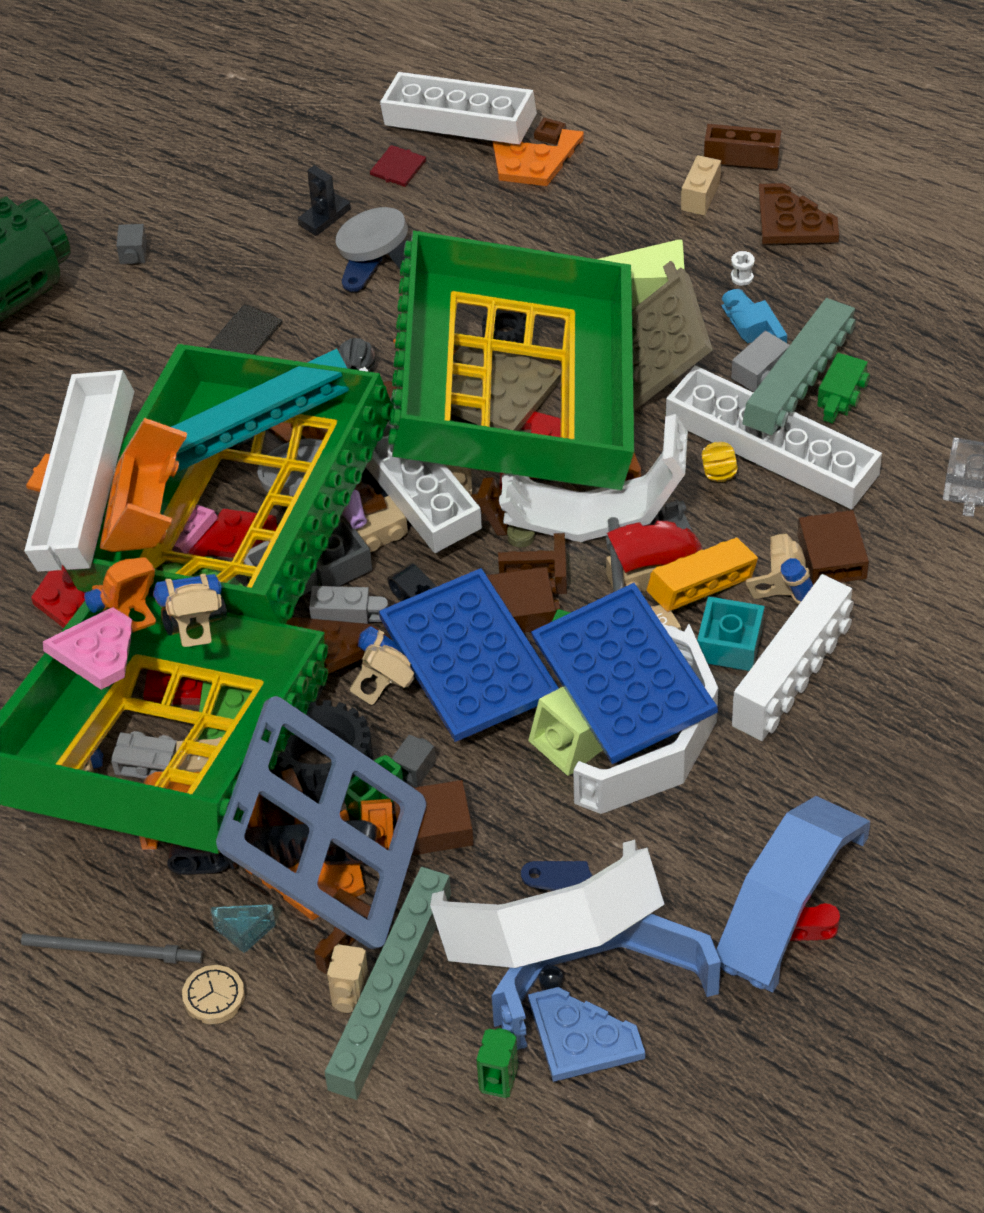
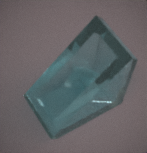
[211,904,276,953]

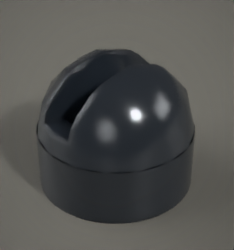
[539,965,564,991]

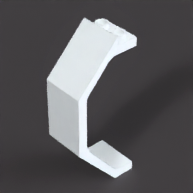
[499,414,688,542]
[574,624,718,814]
[430,840,664,968]

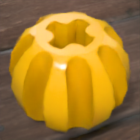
[701,442,738,482]

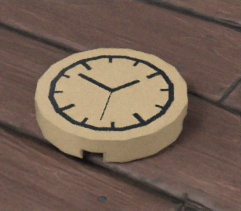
[182,965,245,1025]

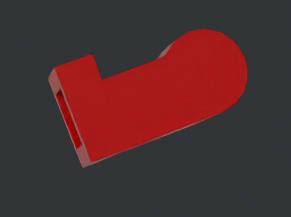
[790,903,840,941]

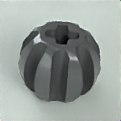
[338,338,376,372]

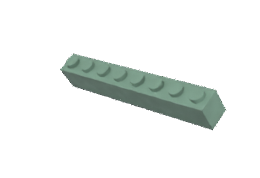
[742,298,856,435]
[325,867,451,1100]

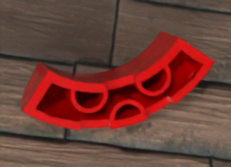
[607,521,703,573]

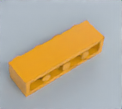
[646,537,758,612]

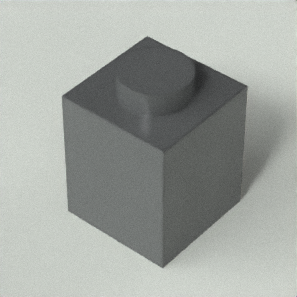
[116,224,147,264]
[391,734,436,787]

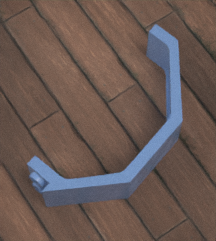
[716,796,870,993]
[492,913,721,1050]

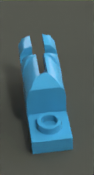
[721,289,787,343]

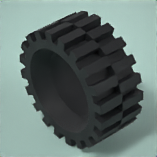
[271,700,374,804]

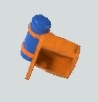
[84,557,156,632]

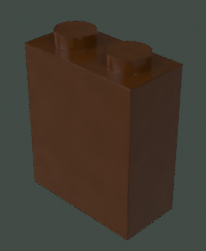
[797,510,869,585]
[486,567,560,633]
[392,780,474,856]

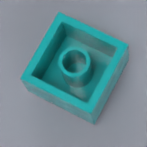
[697,596,765,671]

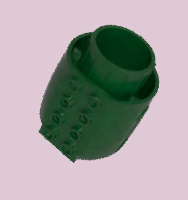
[0,196,71,322]

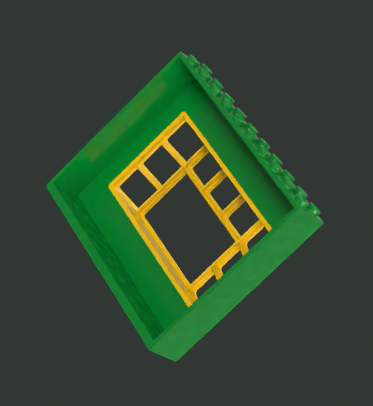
[388,230,634,490]
[63,344,394,624]
[0,596,328,854]

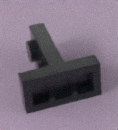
[298,165,351,236]

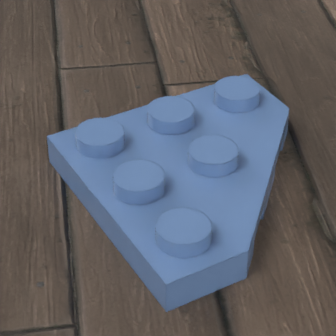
[528,987,645,1082]

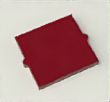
[370,145,426,187]

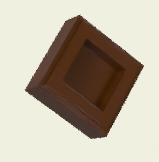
[534,117,566,145]

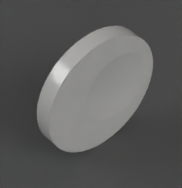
[336,207,408,261]
[258,438,322,496]

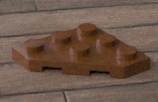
[758,183,839,244]
[286,617,390,674]

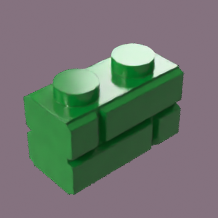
[476,1028,518,1098]

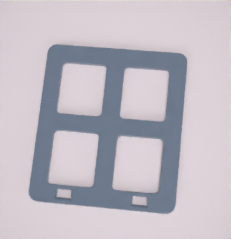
[216,696,426,949]

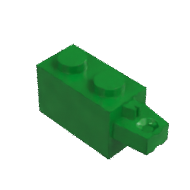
[817,353,870,423]

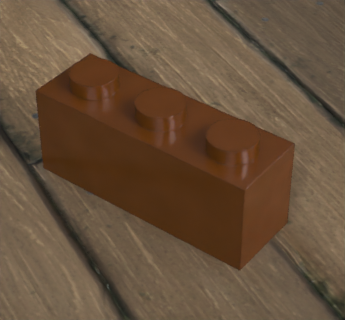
[704,124,782,169]

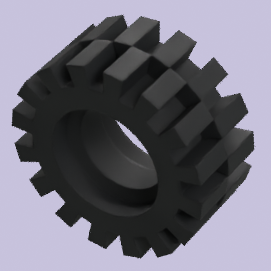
[482,309,526,343]

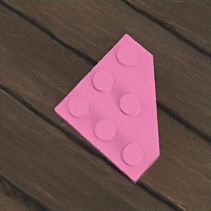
[43,607,132,689]

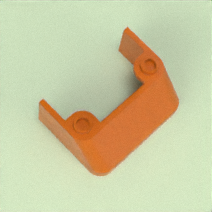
[100,418,187,552]

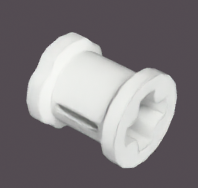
[731,251,754,286]

